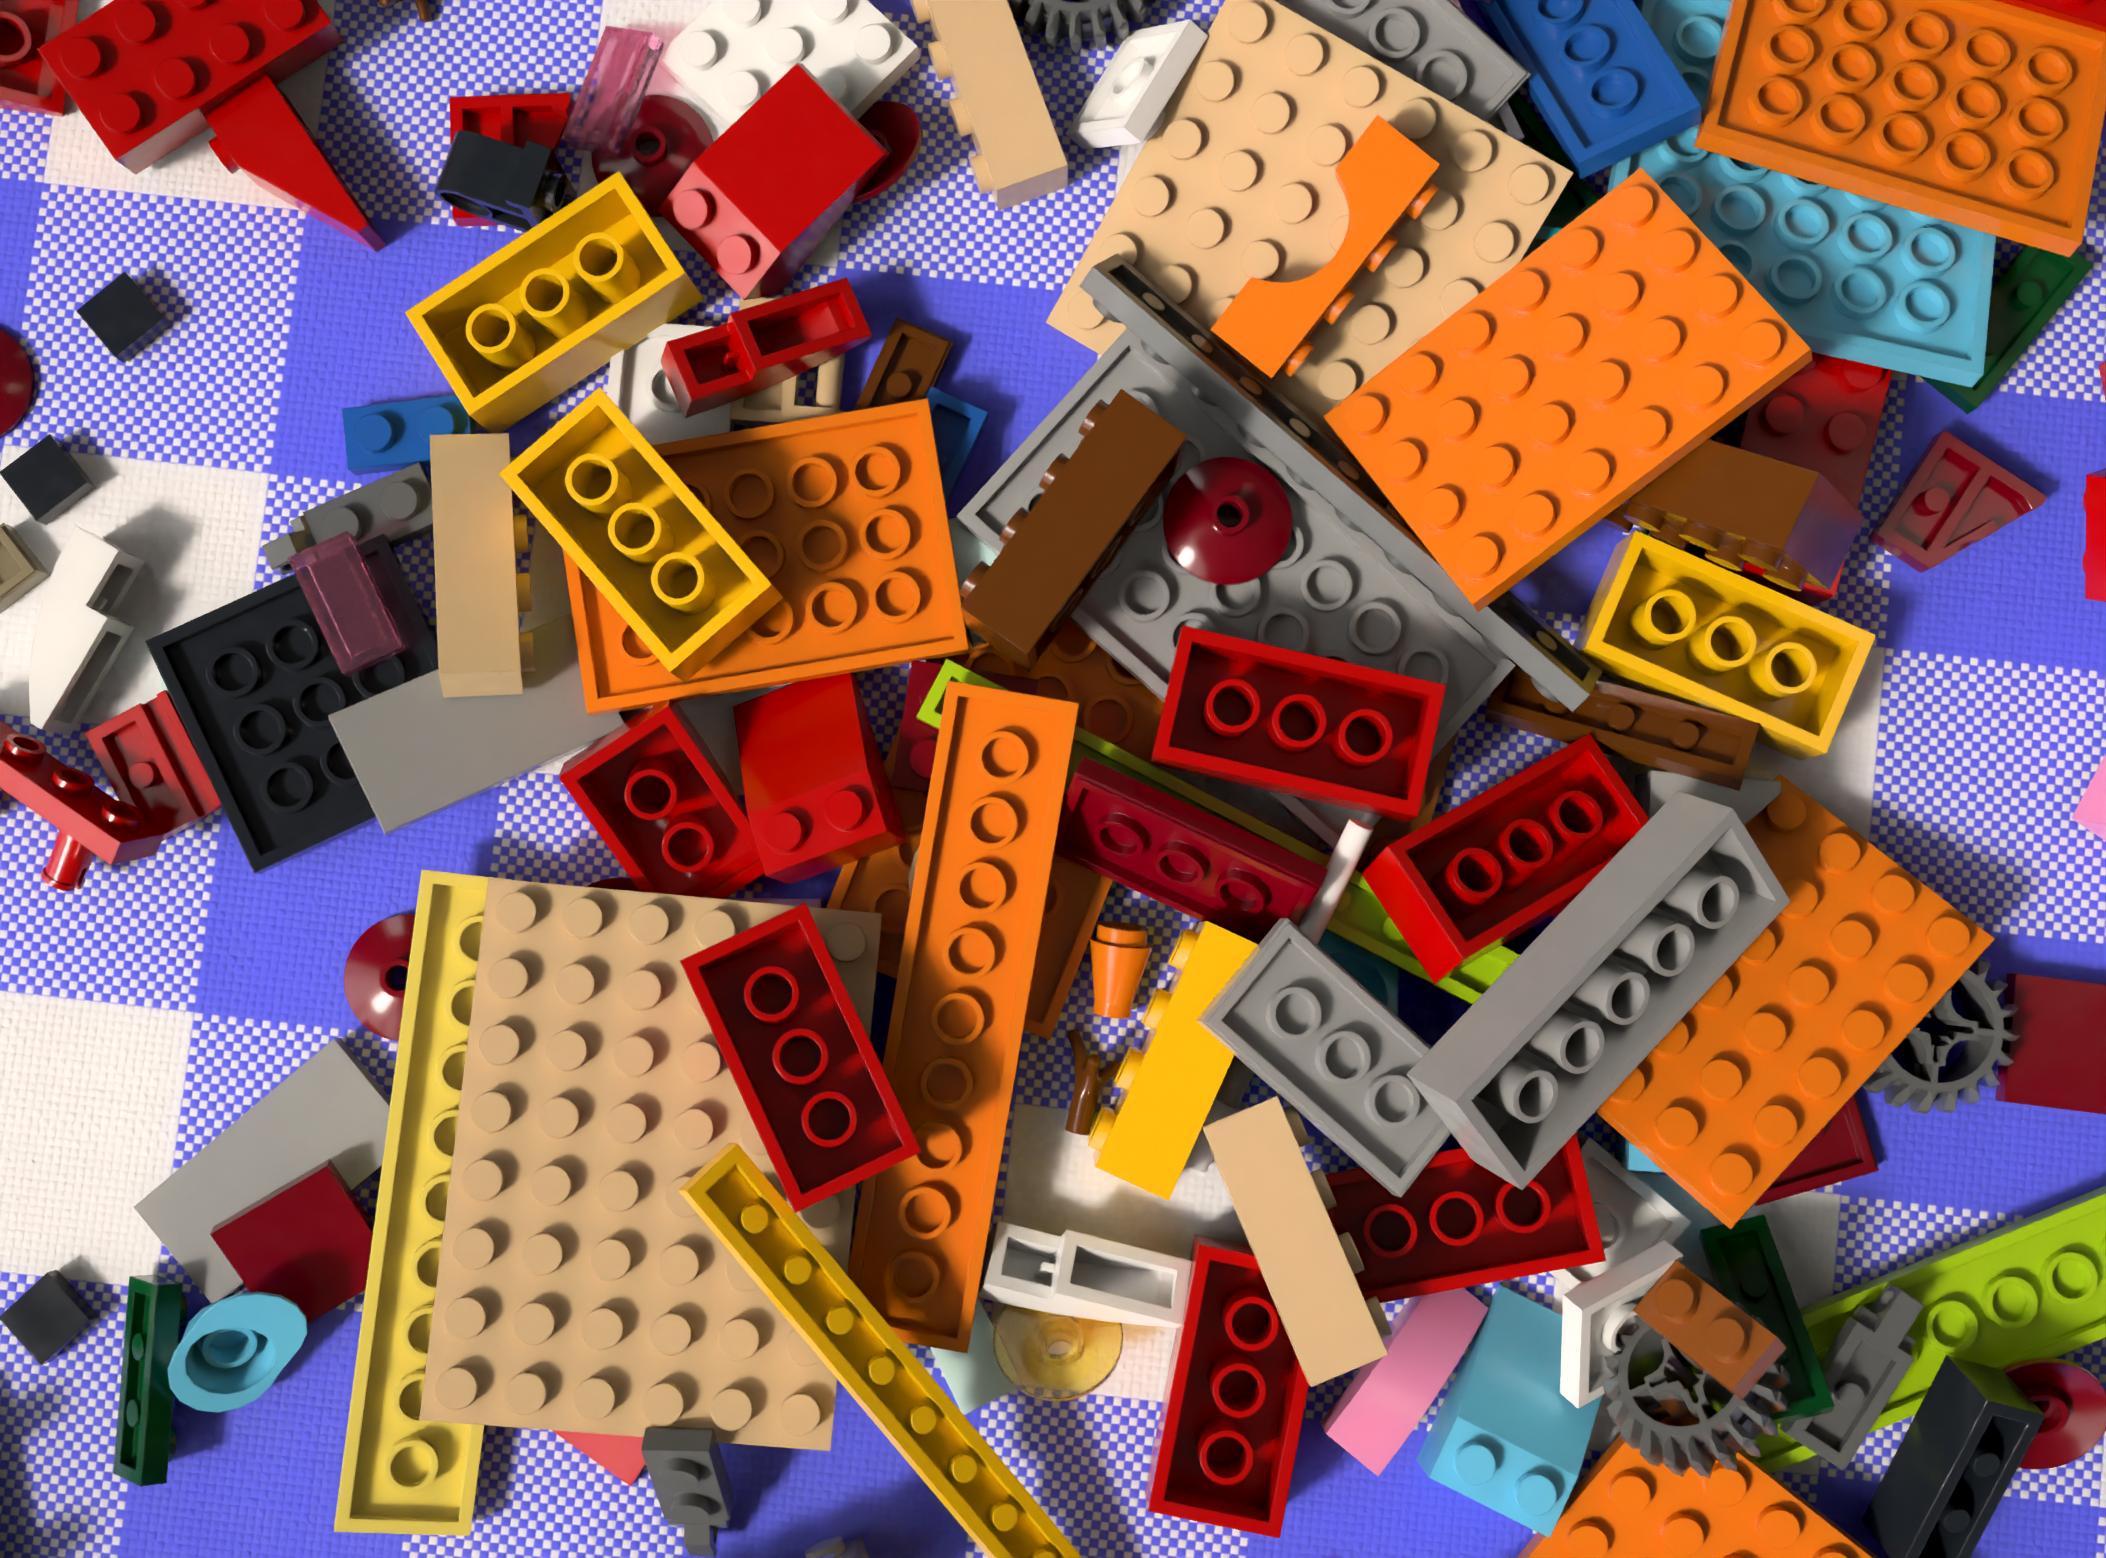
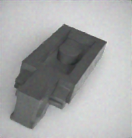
[262,462,433,575]
[1779,1284,1924,1471]
[641,1427,734,1556]

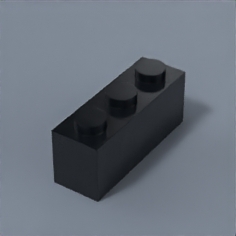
[1862,1355,2045,1558]

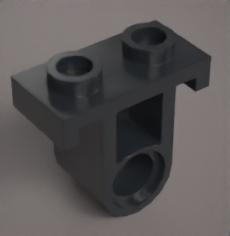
[434,130,577,233]

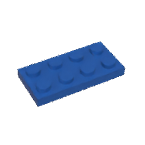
[1476,0,1702,179]

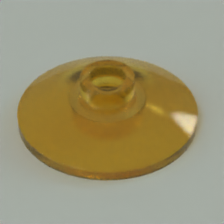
[993,1304,1123,1401]

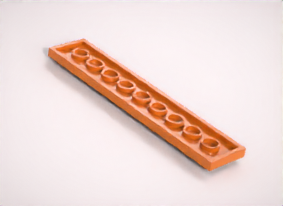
[848,681,1079,1353]

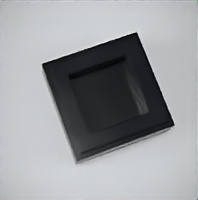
[77,271,172,363]
[0,434,96,525]
[0,1270,99,1365]

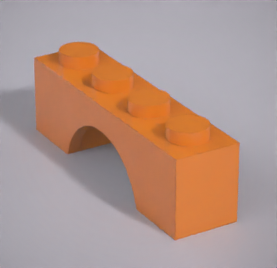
[1210,115,1441,381]

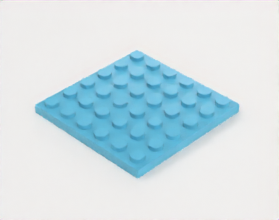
[1607,0,1996,388]

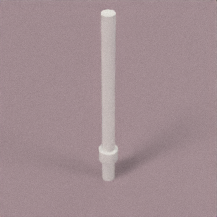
[1186,818,1373,1172]

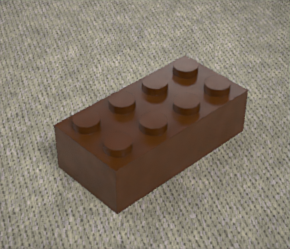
[959,389,1187,673]
[1599,439,1865,591]

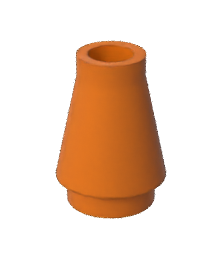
[1090,921,1153,1019]

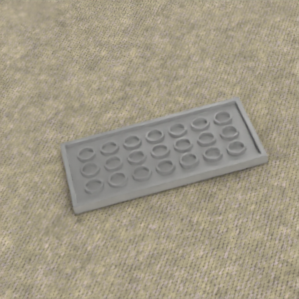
[957,328,1515,852]

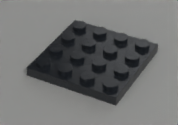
[145,533,439,874]

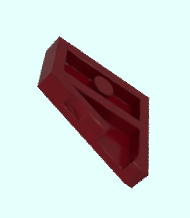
[1868,430,2047,573]

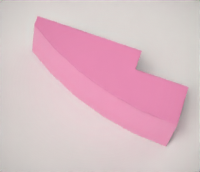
[1320,1288,1489,1476]

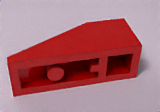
[203,73,387,252]

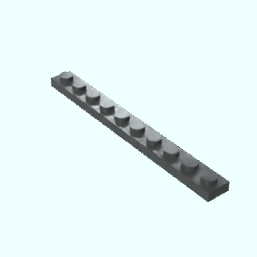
[1079,253,1603,712]

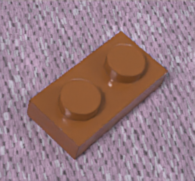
[1633,1260,1786,1401]

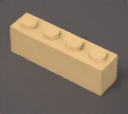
[910,0,1068,211]
[430,433,535,698]
[1202,1096,1392,1387]

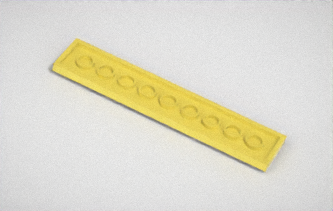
[334,870,520,1536]

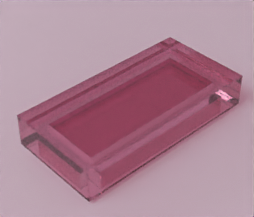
[562,26,665,157]
[288,531,407,676]

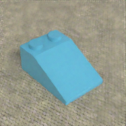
[1416,1284,1603,1538]

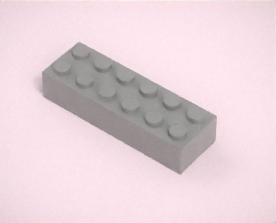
[1407,791,1791,1190]

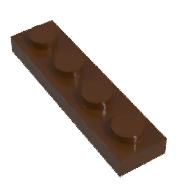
[1485,659,1760,791]

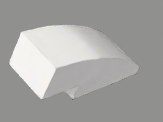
[29,526,145,736]
[978,1221,1192,1328]

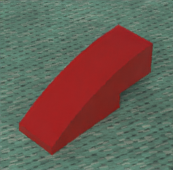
[660,278,872,418]

